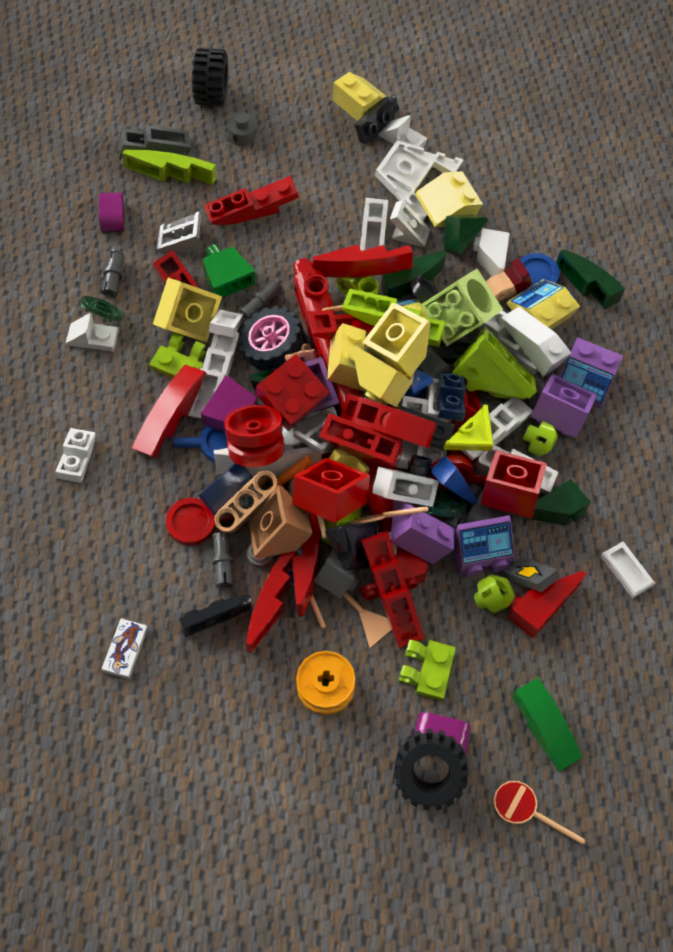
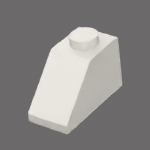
[473,228,510,277]
[372,467,439,507]

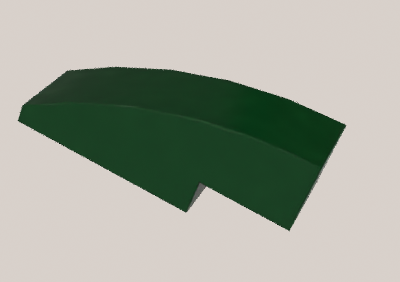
[556,249,625,309]
[381,250,447,299]

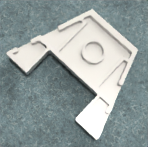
[375,141,463,221]

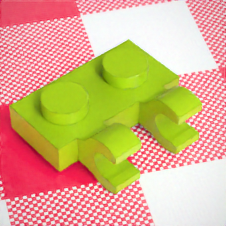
[149,332,206,378]
[398,640,456,701]

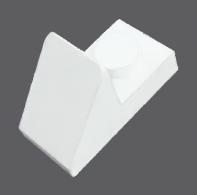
[379,115,427,147]
[390,200,431,247]
[65,313,119,352]

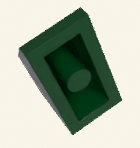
[529,479,591,526]

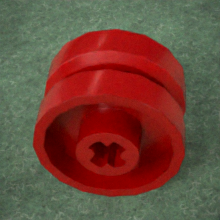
[224,405,285,468]

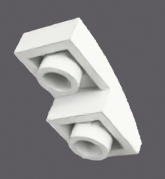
[55,428,96,483]

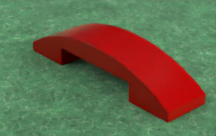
[308,305,403,340]

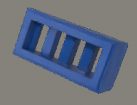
[431,456,478,505]

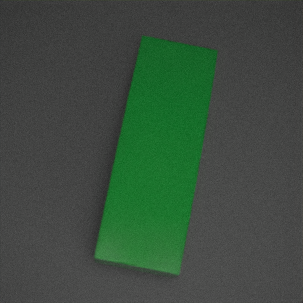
[512,677,583,772]

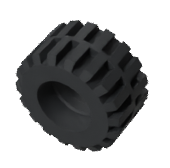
[192,47,228,107]
[394,729,469,811]

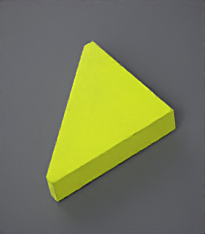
[444,405,493,451]

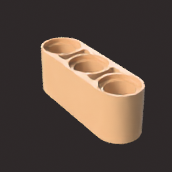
[214,470,278,534]

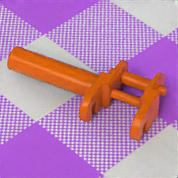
[259,454,313,491]

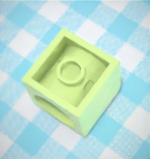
[421,269,503,346]

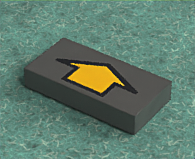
[503,558,560,592]

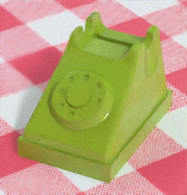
[453,327,537,399]

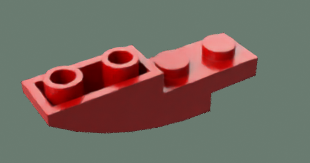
[204,176,299,225]
[340,393,437,448]

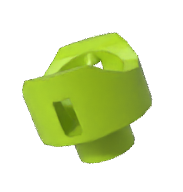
[523,421,558,457]
[474,575,515,613]

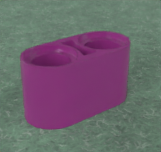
[99,192,125,232]
[414,712,471,755]

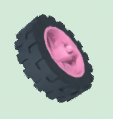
[238,306,306,370]

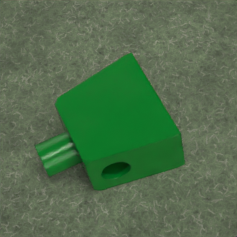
[203,244,255,299]

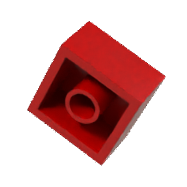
[255,354,330,432]
[480,450,547,519]
[292,458,370,523]

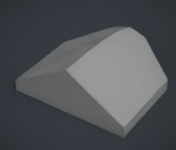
[157,212,201,253]
[293,409,338,454]

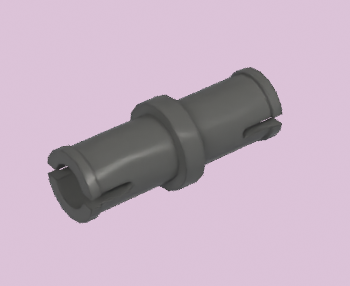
[102,249,124,297]
[239,280,283,320]
[212,532,233,588]

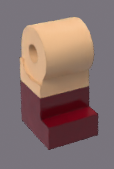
[486,258,532,302]

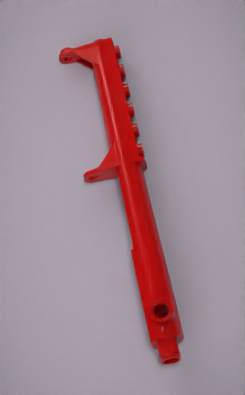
[293,258,429,601]

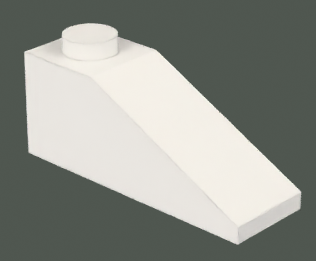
[500,307,571,376]

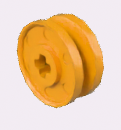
[296,651,356,715]

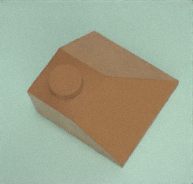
[248,485,312,559]

